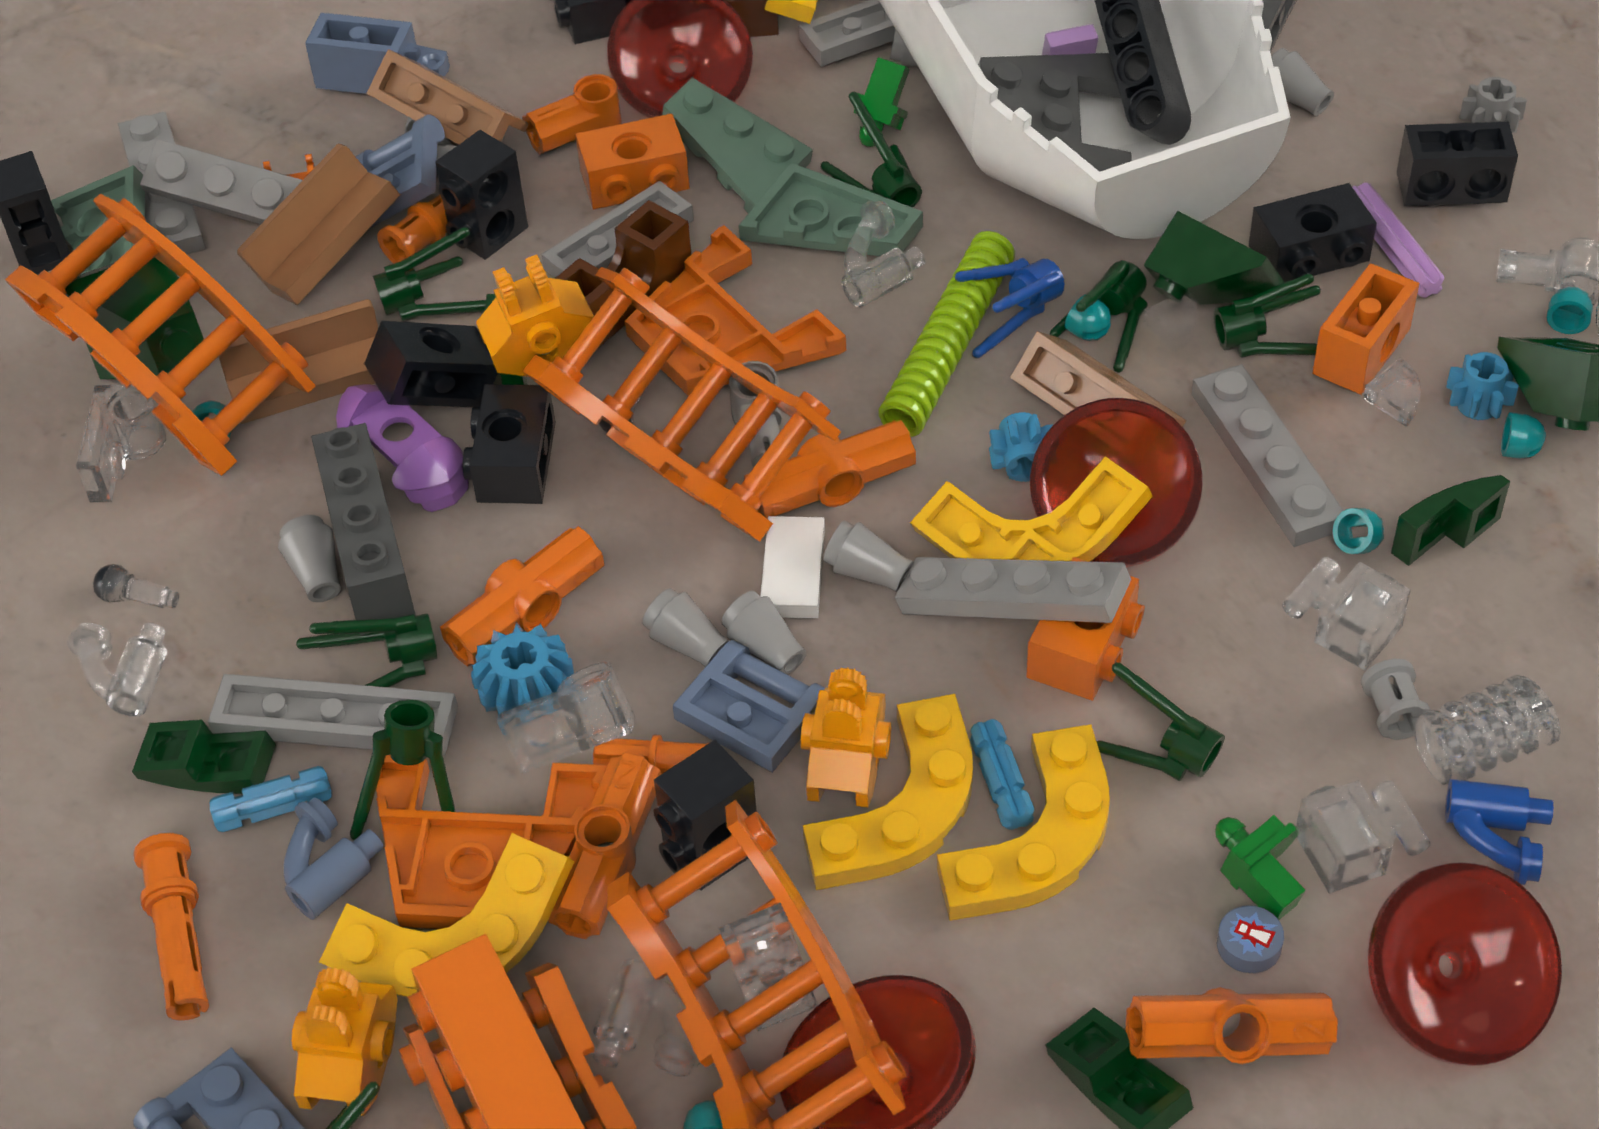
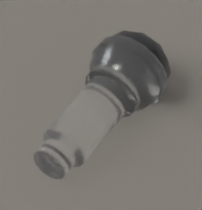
[93,564,179,608]

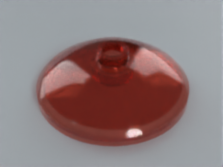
[607,0,753,118]
[1030,398,1203,567]
[1368,862,1562,1065]
[780,975,976,1129]

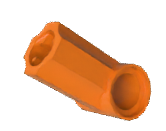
[522,74,622,155]

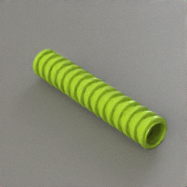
[878,231,1015,437]

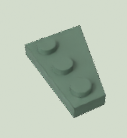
[662,78,813,214]
[739,162,923,259]
[51,165,145,274]

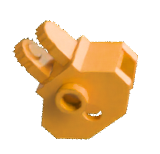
[476,254,594,377]
[801,667,891,807]
[291,967,398,1116]

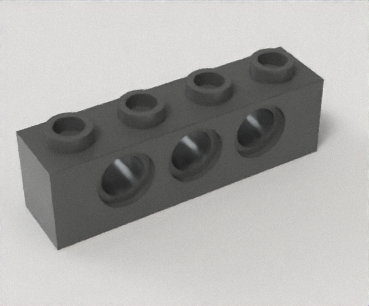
[311,423,416,636]

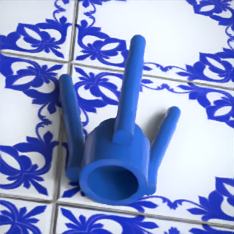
[955,258,1065,358]

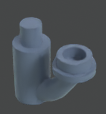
[284,797,384,920]

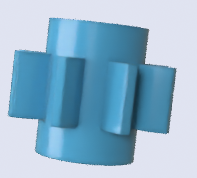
[1446,352,1519,420]
[989,412,1058,482]

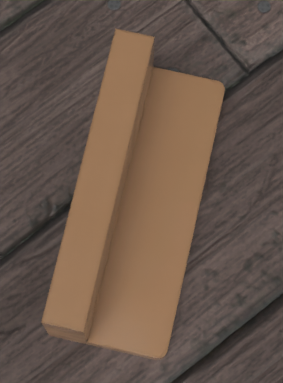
[367,49,529,144]
[237,144,400,305]
[219,299,378,424]
[1010,331,1186,464]

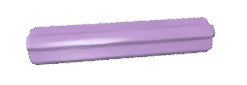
[1352,182,1444,298]

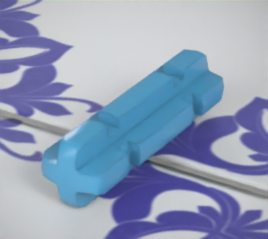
[970,719,1034,830]
[209,766,332,832]

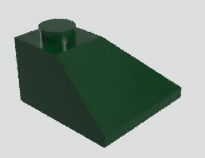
[1144,211,1285,305]
[65,257,204,380]
[1497,337,1599,431]

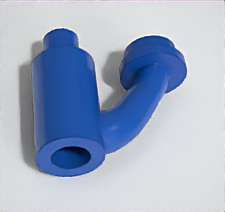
[1445,779,1554,885]

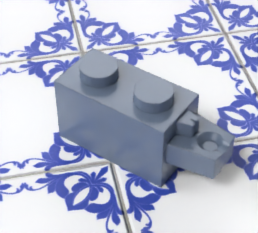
[305,12,450,94]

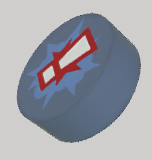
[1217,906,1284,973]

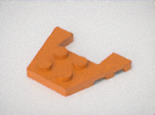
[625,225,846,395]
[376,755,607,929]

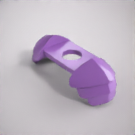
[336,384,469,512]

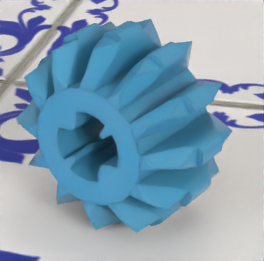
[471,622,574,724]

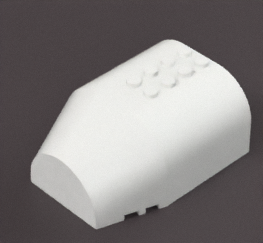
[879,0,1291,239]

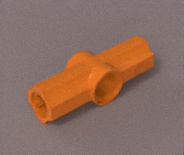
[744,420,916,519]
[440,526,605,667]
[548,752,662,940]
[1125,987,1338,1064]

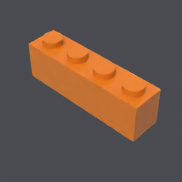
[407,933,585,1129]

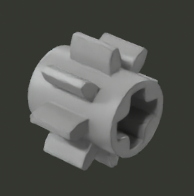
[1460,77,1527,133]

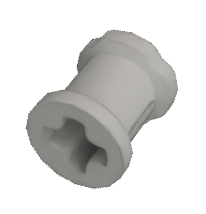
[1361,658,1433,740]

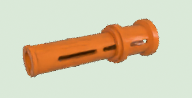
[377,194,447,263]
[133,833,209,1021]

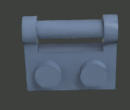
[355,114,445,229]
[673,640,825,773]
[133,1047,305,1129]

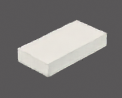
[760,516,825,618]

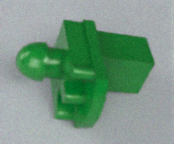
[853,57,910,147]
[1215,815,1306,920]

